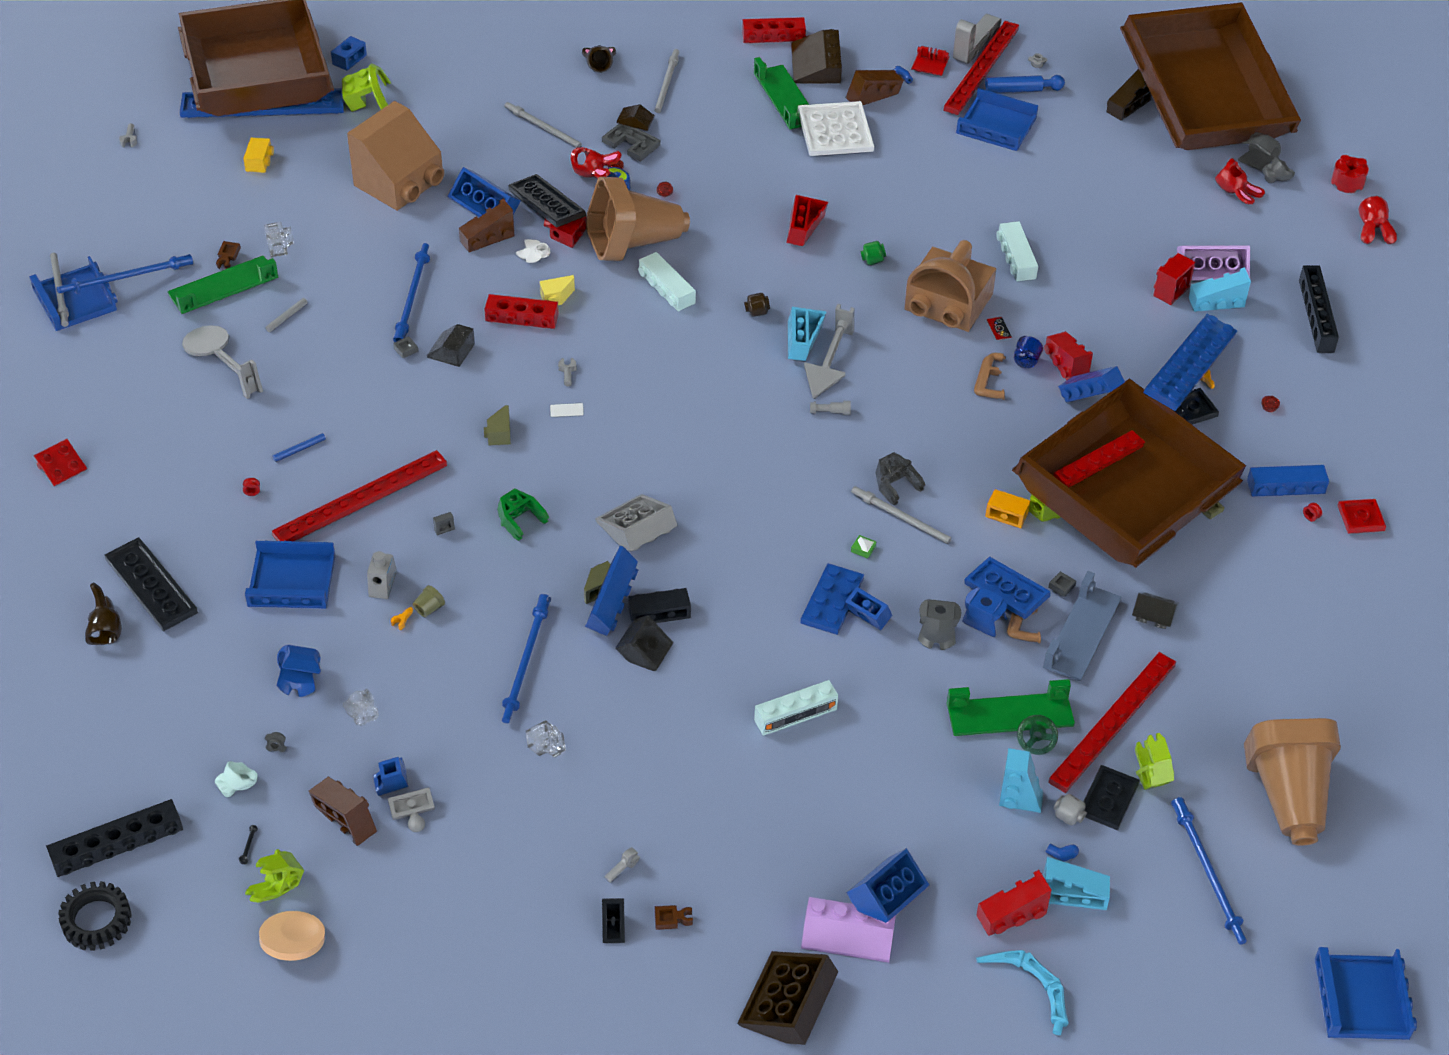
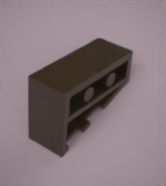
[1106,68,1152,121]

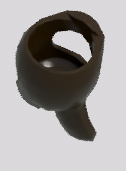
[582,45,616,73]
[85,582,122,645]

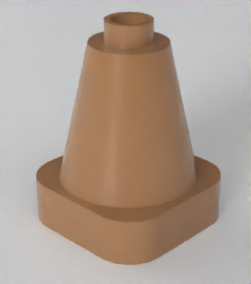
[586,177,690,261]
[1244,718,1341,846]

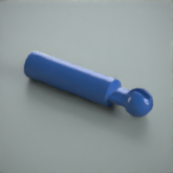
[985,75,1065,93]

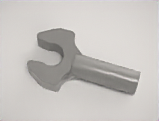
[119,123,137,148]
[558,358,577,386]
[604,847,640,883]

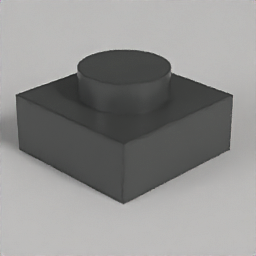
[393,336,418,358]
[433,512,455,536]
[1048,571,1076,597]

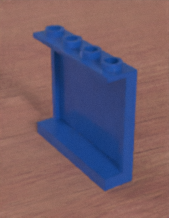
[956,88,1039,151]
[29,256,118,331]
[245,540,336,609]
[1315,947,1417,1040]

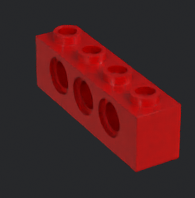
[742,17,806,43]
[484,294,559,329]

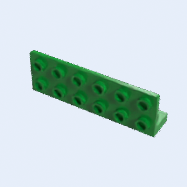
[754,57,809,130]
[168,255,279,314]
[946,679,1075,736]

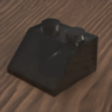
[427,324,475,367]
[1132,591,1179,629]
[615,615,674,671]

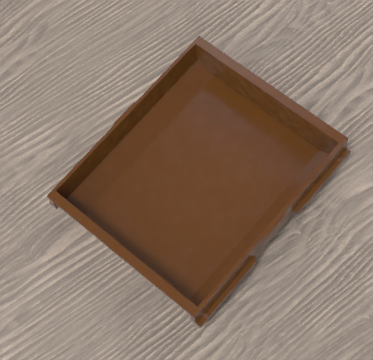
[178,0,334,116]
[1120,2,1301,150]
[1012,378,1246,568]

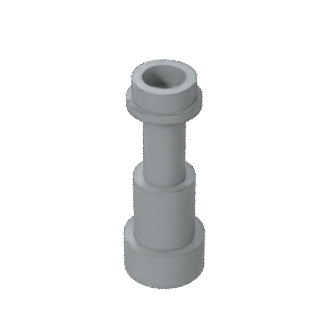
[810,401,851,415]

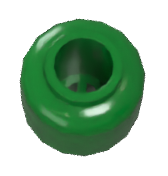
[860,241,887,265]

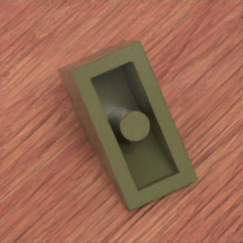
[484,405,511,445]
[584,561,611,604]

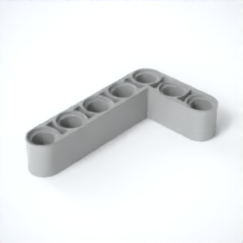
[953,14,1002,64]

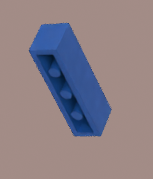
[1058,366,1125,402]
[1247,465,1329,497]

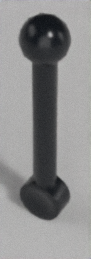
[239,825,258,864]

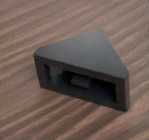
[602,898,625,943]

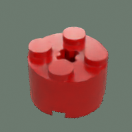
[1331,155,1369,193]

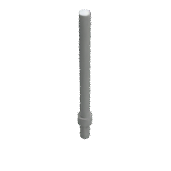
[655,49,679,113]
[505,102,582,148]
[50,253,69,327]
[851,486,951,544]

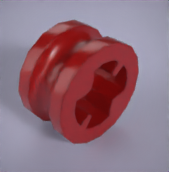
[243,478,260,496]
[1303,502,1323,522]

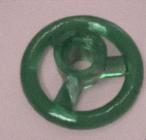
[1017,715,1058,755]

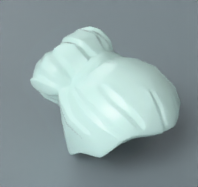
[215,761,258,797]

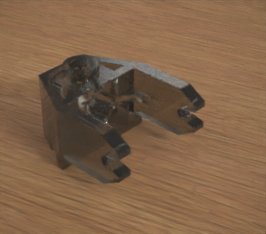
[875,452,926,505]

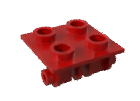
[911,46,950,76]
[34,439,87,486]

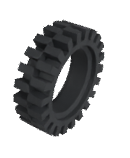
[58,881,132,951]

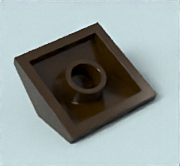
[616,104,655,131]

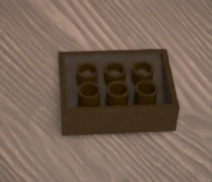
[791,29,842,84]
[737,951,838,1045]

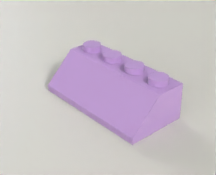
[1177,245,1250,280]
[801,897,896,963]

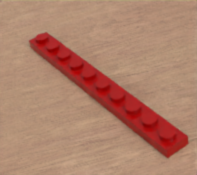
[943,21,1019,115]
[272,450,447,541]
[1048,652,1176,794]

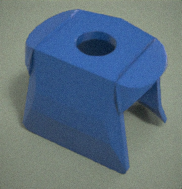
[962,588,1008,637]
[276,645,321,697]

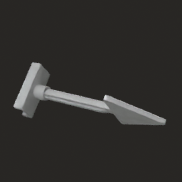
[804,304,855,399]

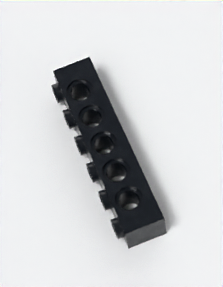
[1299,265,1339,353]
[46,799,183,877]

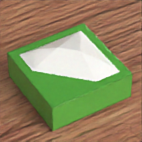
[851,535,877,559]

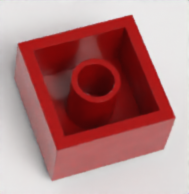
[1153,253,1195,305]

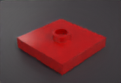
[1337,499,1386,534]

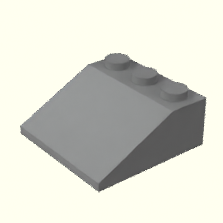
[595,494,677,551]

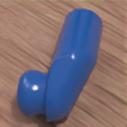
[892,66,913,84]
[1046,843,1079,862]

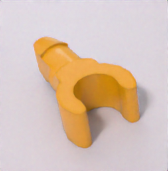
[1201,370,1215,389]
[391,607,413,630]

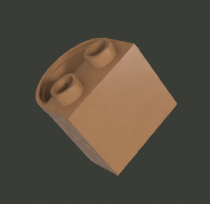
[904,240,996,332]

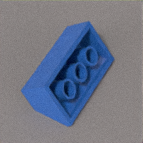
[448,167,521,217]
[585,545,639,636]
[846,848,930,923]

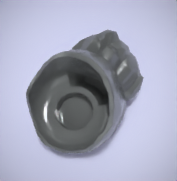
[1262,156,1295,183]

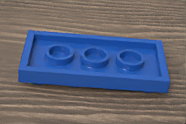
[964,556,1051,619]
[801,563,864,635]

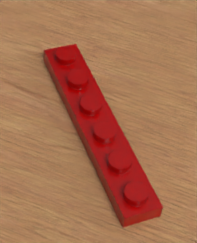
[1053,430,1145,488]

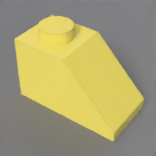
[540,275,575,305]

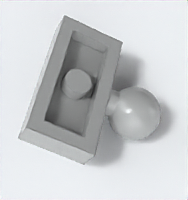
[388,788,435,832]

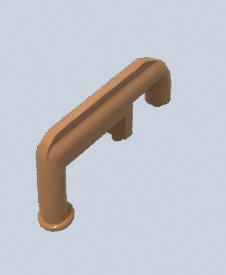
[974,353,1006,400]
[1007,609,1041,644]

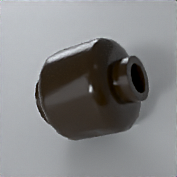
[744,293,770,317]

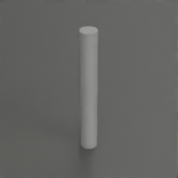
[265,298,308,332]

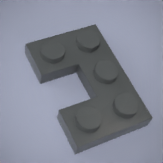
[602,124,661,161]

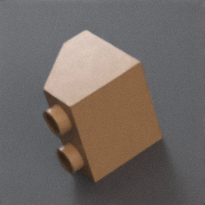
[347,101,444,211]

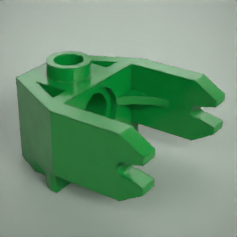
[497,488,549,541]

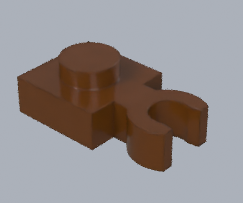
[216,241,241,269]
[655,905,693,930]

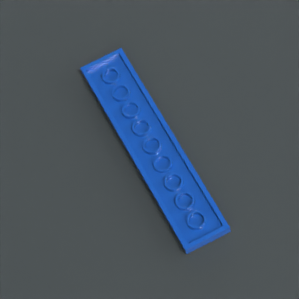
[180,88,345,118]
[1143,314,1237,411]

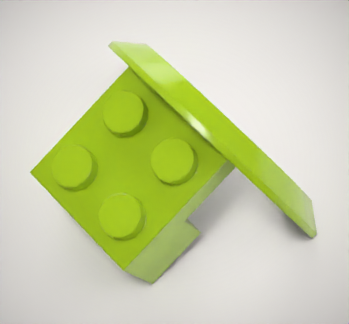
[342,63,391,112]

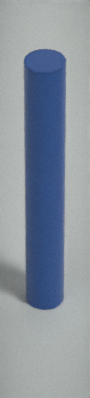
[272,433,326,462]

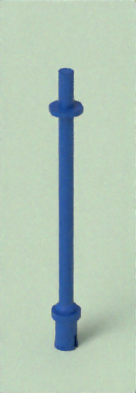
[393,243,430,342]
[57,254,193,294]
[502,594,551,723]
[1171,797,1247,945]

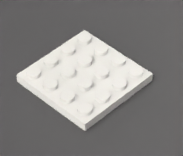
[798,101,874,156]

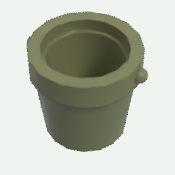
[412,585,445,618]

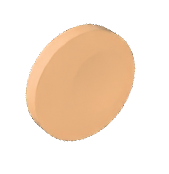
[259,911,325,961]

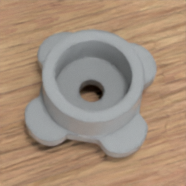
[1028,53,1047,68]

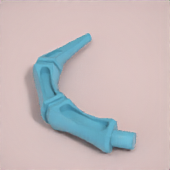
[976,950,1069,1035]

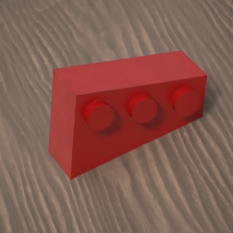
[786,195,828,246]
[1044,331,1093,380]
[976,870,1052,936]

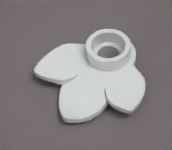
[516,239,550,263]

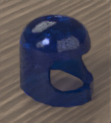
[1013,336,1043,369]

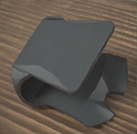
[1238,133,1281,171]
[918,599,962,650]

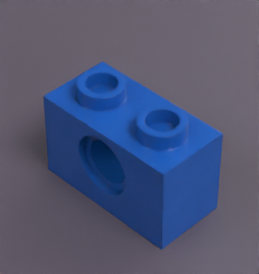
[331,36,367,71]
[845,587,893,630]

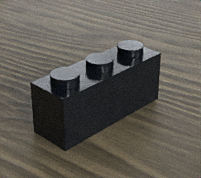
[628,588,691,627]

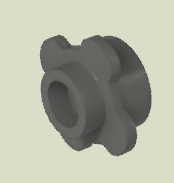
[265,732,286,752]

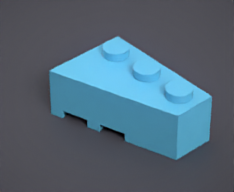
[1188,267,1251,312]
[788,307,827,361]
[999,748,1044,813]
[1043,857,1110,910]

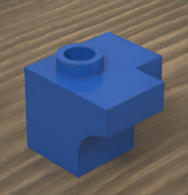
[373,756,409,796]

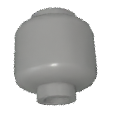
[1054,794,1087,826]

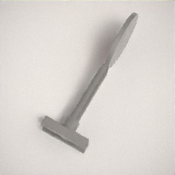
[182,325,263,399]

